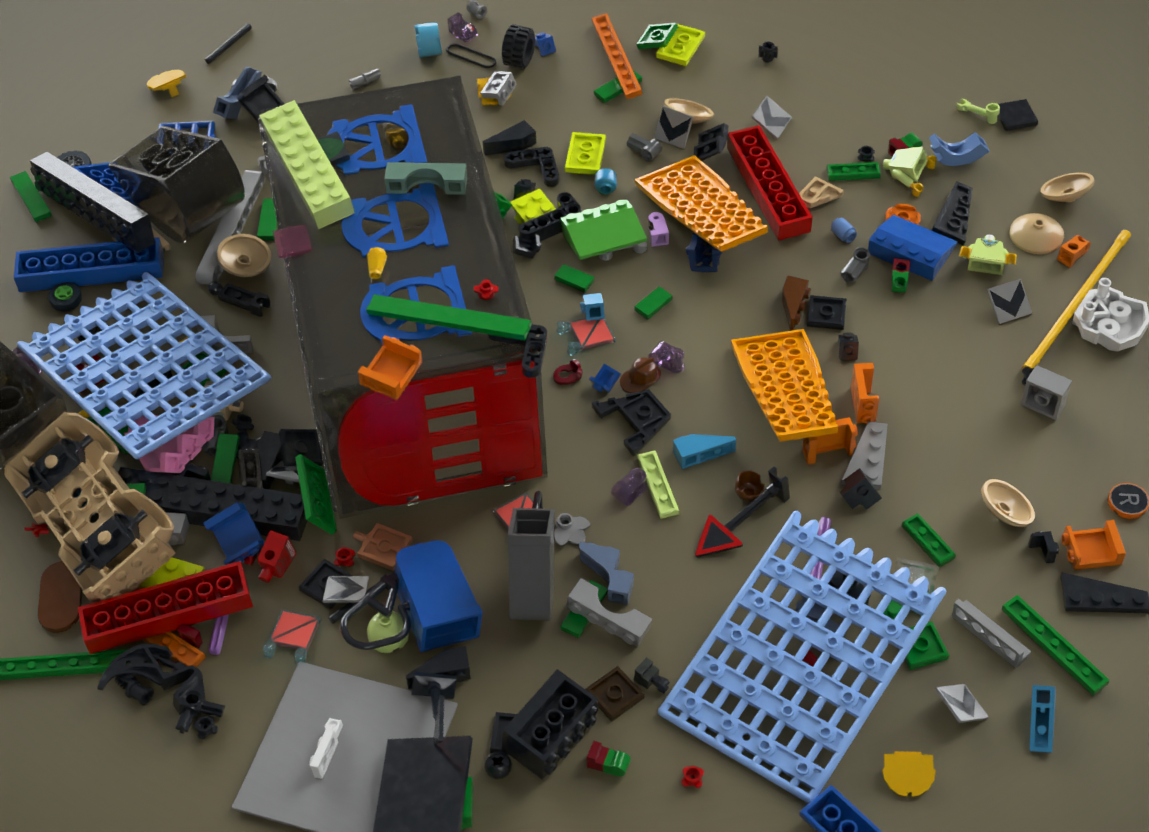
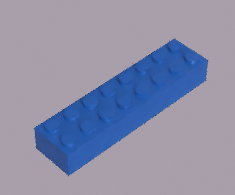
[14,237,164,292]

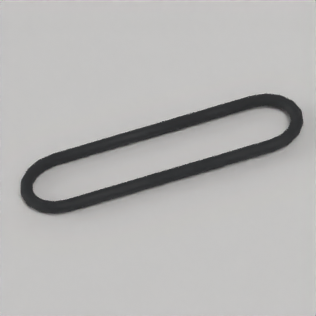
[446,43,496,68]

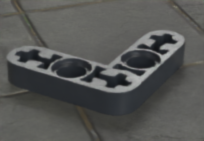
[504,147,559,187]
[487,324,547,378]

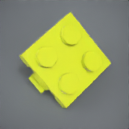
[510,188,556,225]

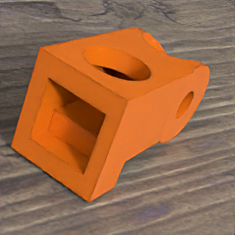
[1057,235,1091,268]

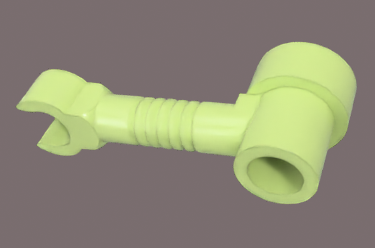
[957,99,1000,124]

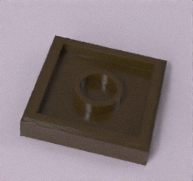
[585,666,645,722]

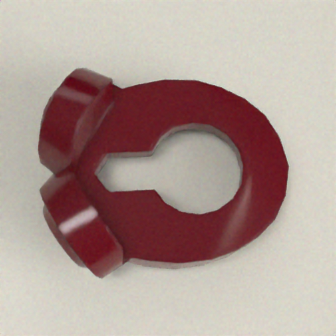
[553,359,583,385]

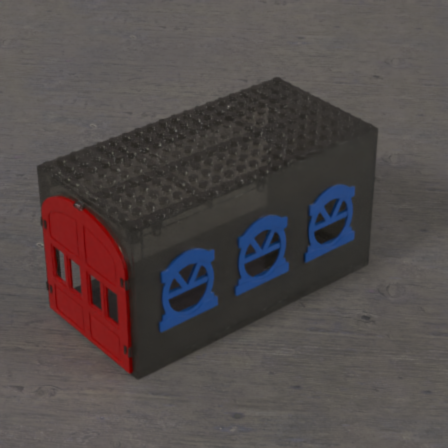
[257,75,548,519]

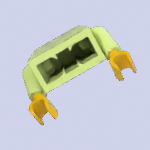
[883,147,937,197]
[959,235,1017,275]

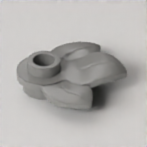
[554,513,591,546]

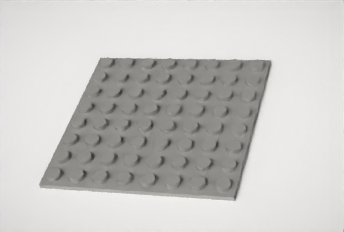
[232,661,458,832]

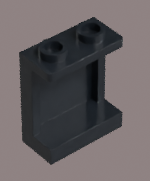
[237,75,285,129]

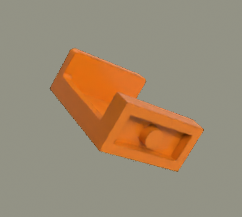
[358,335,422,400]
[851,363,879,424]
[802,417,858,465]
[1061,520,1126,570]

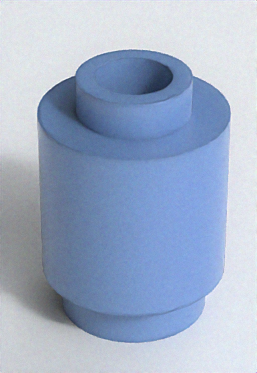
[831,218,857,243]

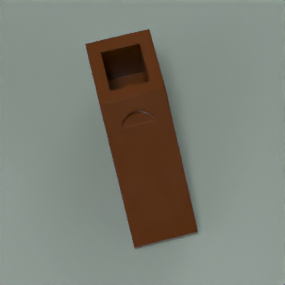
[782,275,811,331]

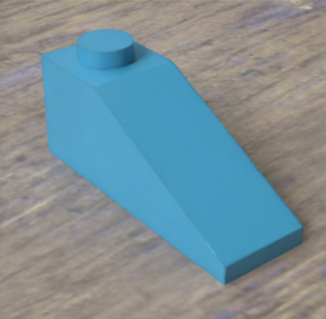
[673,434,736,469]
[1030,685,1056,753]

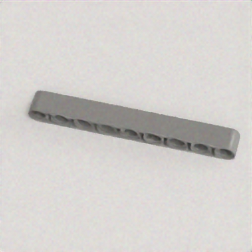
[195,170,265,285]

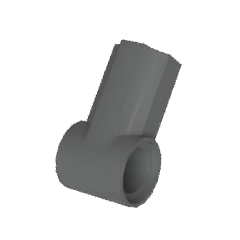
[627,133,663,161]
[841,247,870,283]
[204,415,228,456]

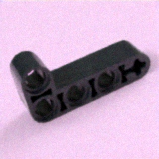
[519,192,581,241]

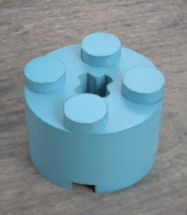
[414,22,442,57]

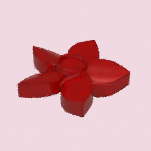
[24,523,49,537]

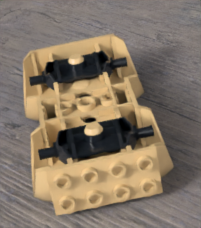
[4,412,176,602]

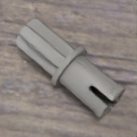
[349,69,381,90]

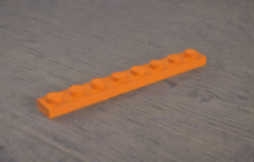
[592,13,643,99]

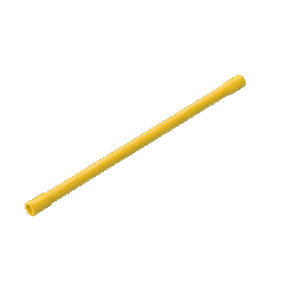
[1022,230,1131,370]

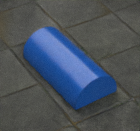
[799,785,882,832]

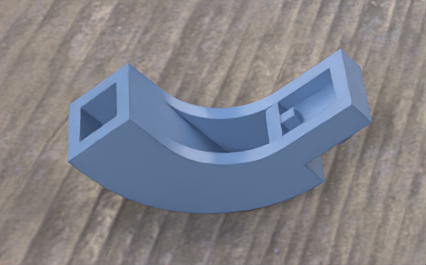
[929,132,990,166]

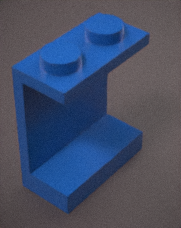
[203,502,265,565]

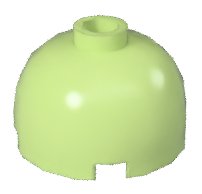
[367,611,409,653]

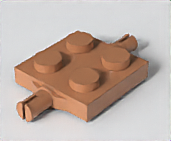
[353,523,413,571]

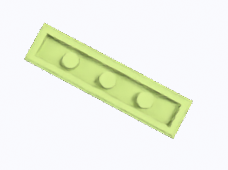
[637,450,679,519]

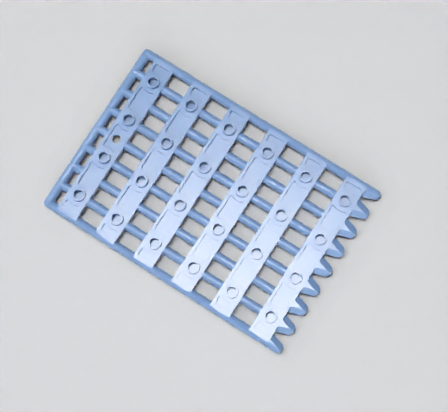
[17,272,272,459]
[658,511,946,804]

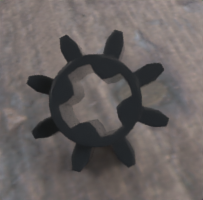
[758,42,778,62]

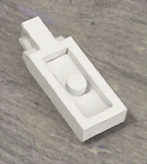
[309,718,343,779]

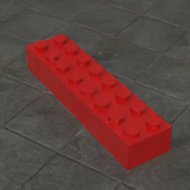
[727,125,813,241]
[78,561,253,654]

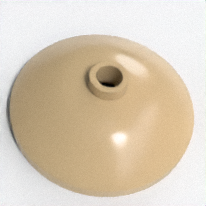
[664,98,714,124]
[1041,173,1095,202]
[1009,213,1064,254]
[217,234,271,277]
[981,479,1035,527]

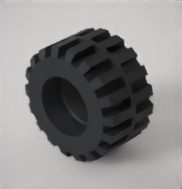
[501,24,535,69]

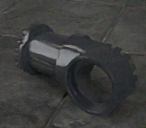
[115,674,154,705]

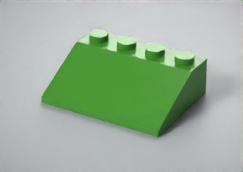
[561,200,647,260]

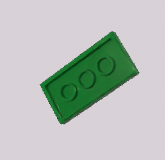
[295,454,337,535]

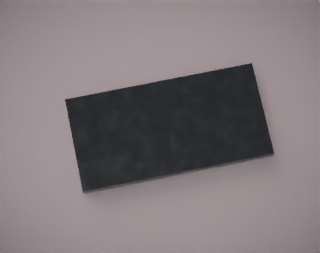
[373,736,473,832]

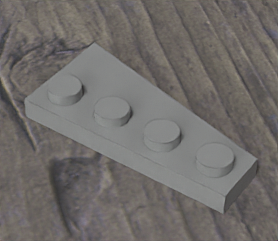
[841,421,888,490]

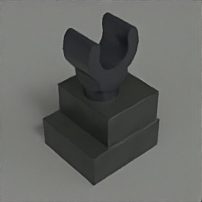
[634,657,670,694]

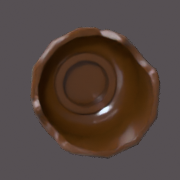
[735,470,765,502]

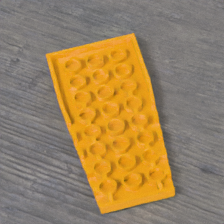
[635,155,768,252]
[731,329,838,442]

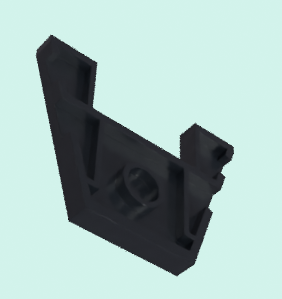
[592,390,671,456]

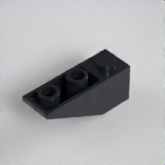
[406,646,471,689]

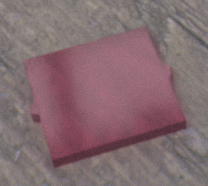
[273,224,312,258]

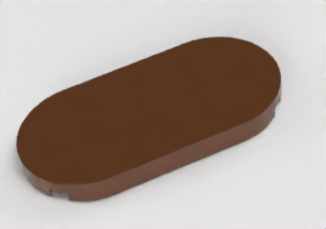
[38,561,82,633]

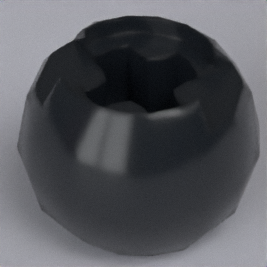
[484,751,512,779]

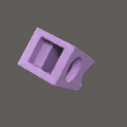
[649,212,669,247]

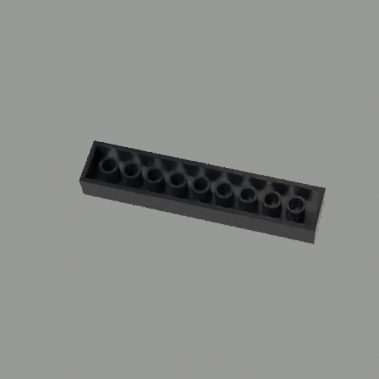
[30,152,155,253]
[118,467,308,541]

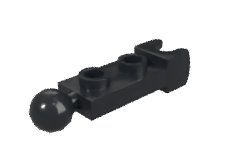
[208,282,270,317]

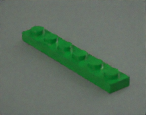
[1001,595,1110,696]

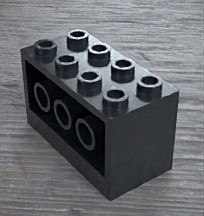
[502,669,599,780]

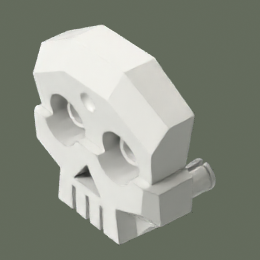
[1072,278,1149,351]

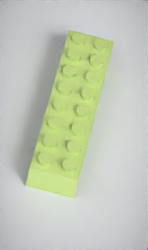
[259,100,355,229]

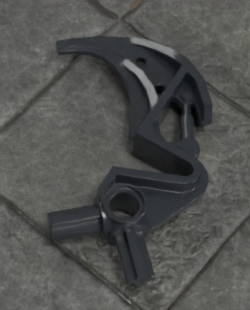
[97,644,225,734]

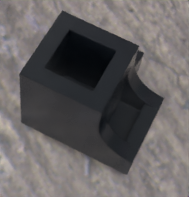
[840,468,882,510]

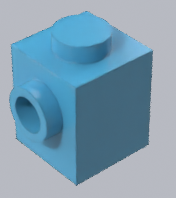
[580,293,605,321]

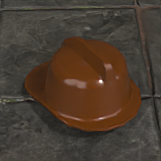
[620,357,661,393]

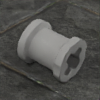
[466,0,487,19]

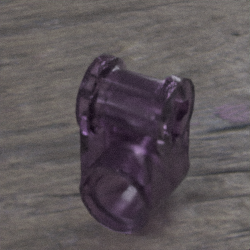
[648,341,685,373]
[611,468,647,506]

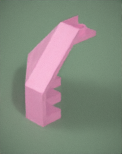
[124,415,215,473]

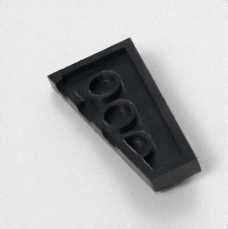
[931,181,973,246]
[1061,572,1149,613]

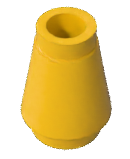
[367,247,387,279]

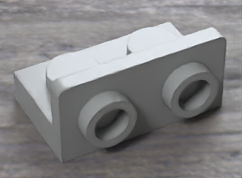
[481,71,516,106]

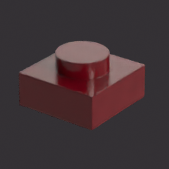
[177,624,203,649]

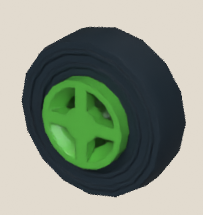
[48,282,82,311]

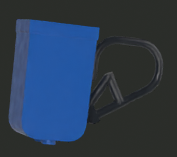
[340,540,483,653]

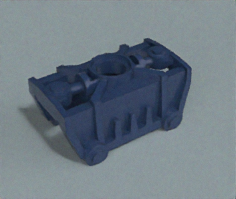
[686,231,722,273]

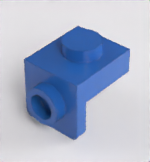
[535,32,556,56]
[589,364,621,393]

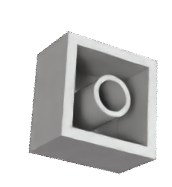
[1021,365,1072,420]

